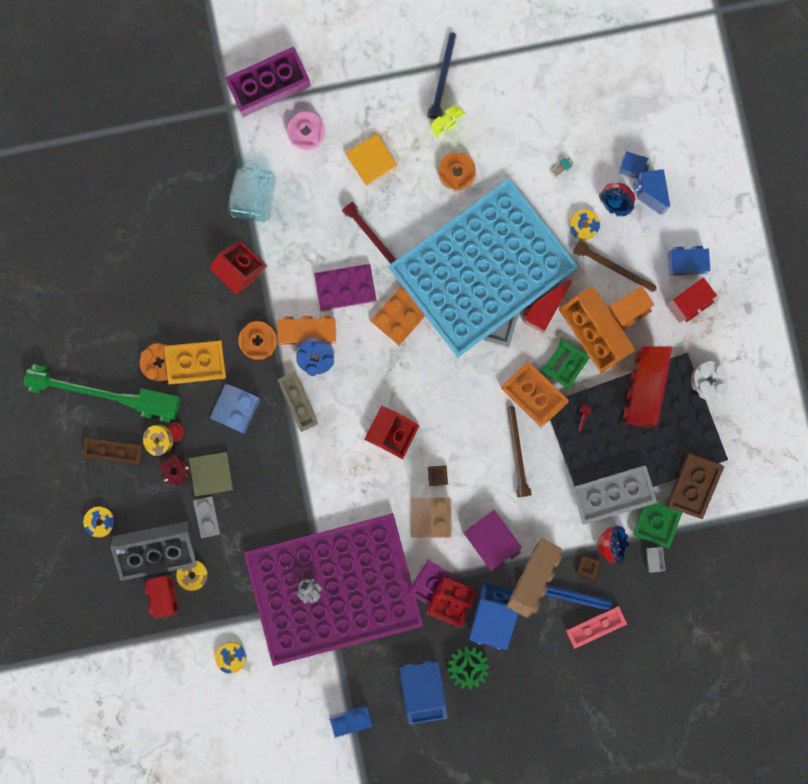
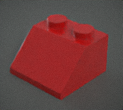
[209,240,267,294]
[364,405,420,460]
[144,575,180,619]

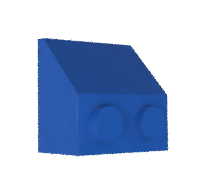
[633,169,671,215]

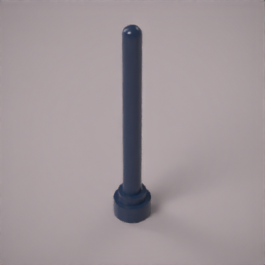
[427,32,456,120]

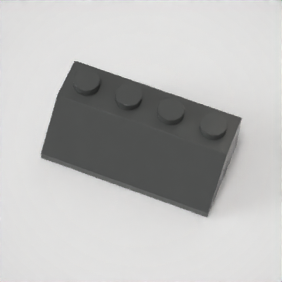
[111,521,197,581]

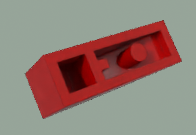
[523,280,572,333]

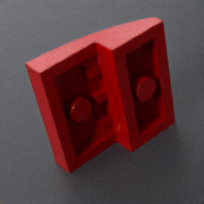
[427,577,477,627]

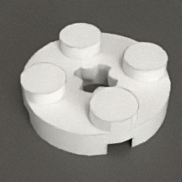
[691,361,728,400]

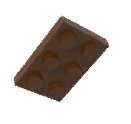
[666,452,725,520]

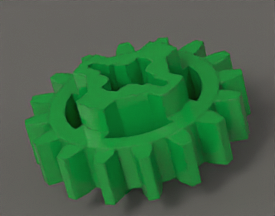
[447,646,490,690]

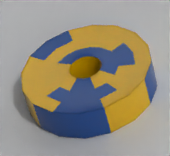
[569,209,600,240]
[83,507,116,537]
[215,642,247,674]

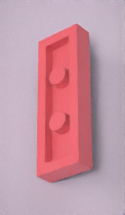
[565,606,627,649]

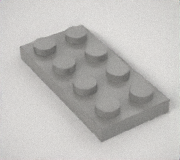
[571,465,657,525]

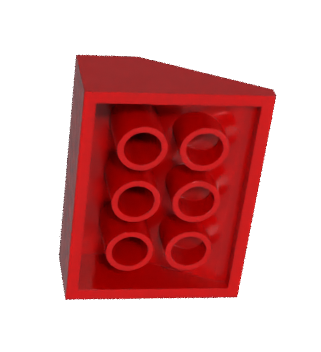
[623,346,672,428]

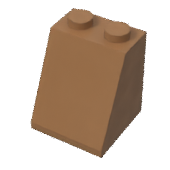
[411,498,451,538]

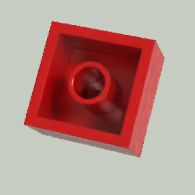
[666,277,718,323]

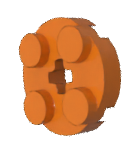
[438,153,476,192]
[238,321,277,360]
[140,343,168,382]

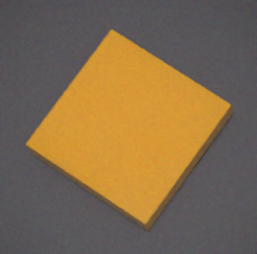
[345,134,398,186]

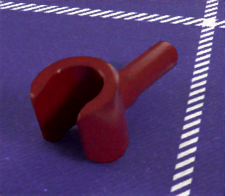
[577,403,591,431]

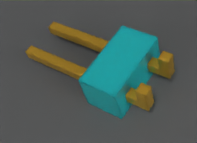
[551,157,573,177]

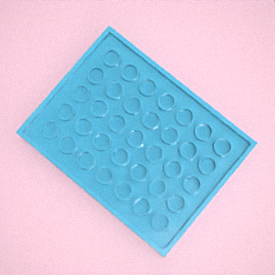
[388,178,579,358]

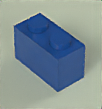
[668,246,711,276]
[329,705,373,738]

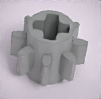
[297,579,322,604]

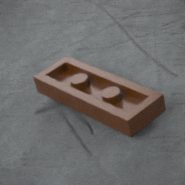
[82,438,143,465]

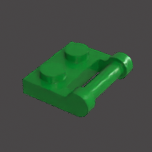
[540,339,590,389]

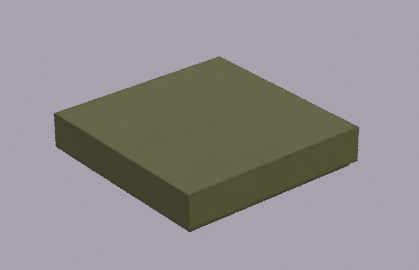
[189,452,233,496]

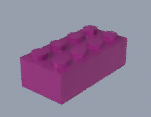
[225,46,311,117]

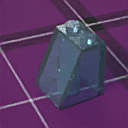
[227,167,276,223]

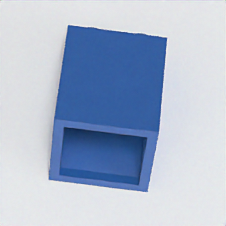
[400,661,447,725]

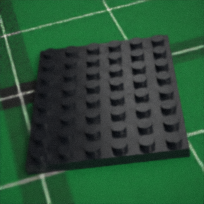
[550,352,728,487]

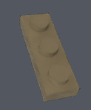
[277,372,319,432]

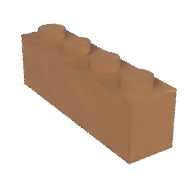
[507,538,562,618]

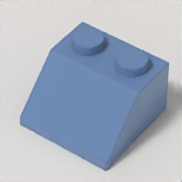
[210,384,261,434]

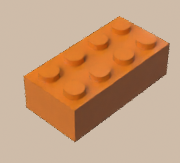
[559,286,636,373]

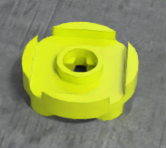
[429,104,466,137]

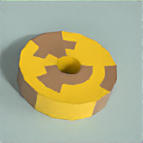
[143,425,173,456]
[176,560,208,591]

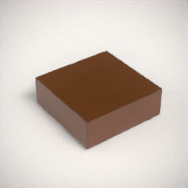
[427,465,448,486]
[576,555,601,579]

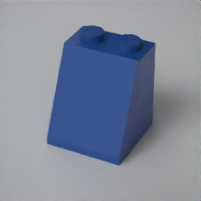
[469,582,518,650]

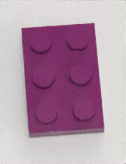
[314,264,377,311]

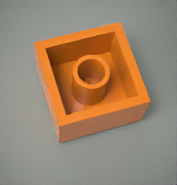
[608,286,655,330]

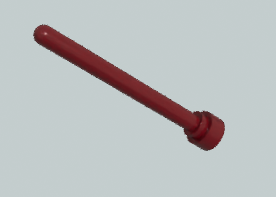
[342,201,396,264]

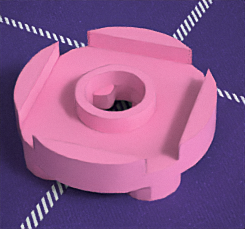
[287,111,325,150]

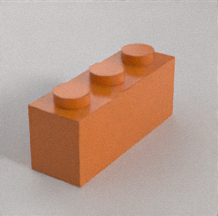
[278,315,336,345]

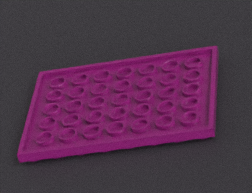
[244,513,423,666]

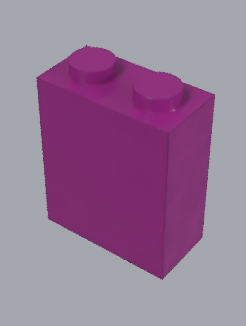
[463,510,522,571]

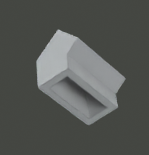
[645,547,666,573]

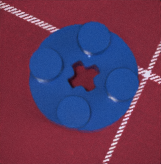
[296,338,334,376]

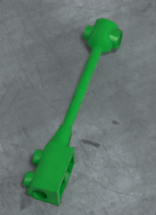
[24,364,181,423]

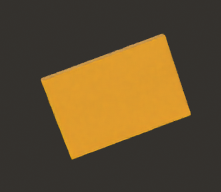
[164,340,226,385]

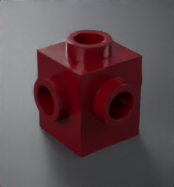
[159,455,190,486]

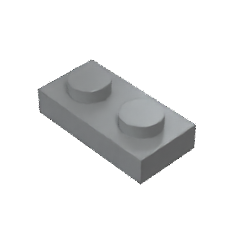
[193,496,221,538]

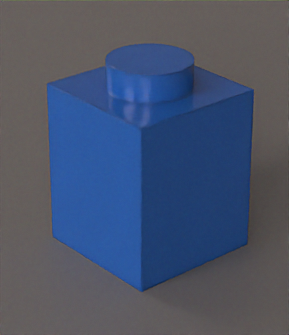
[618,151,649,179]

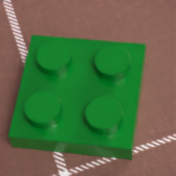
[632,503,683,549]

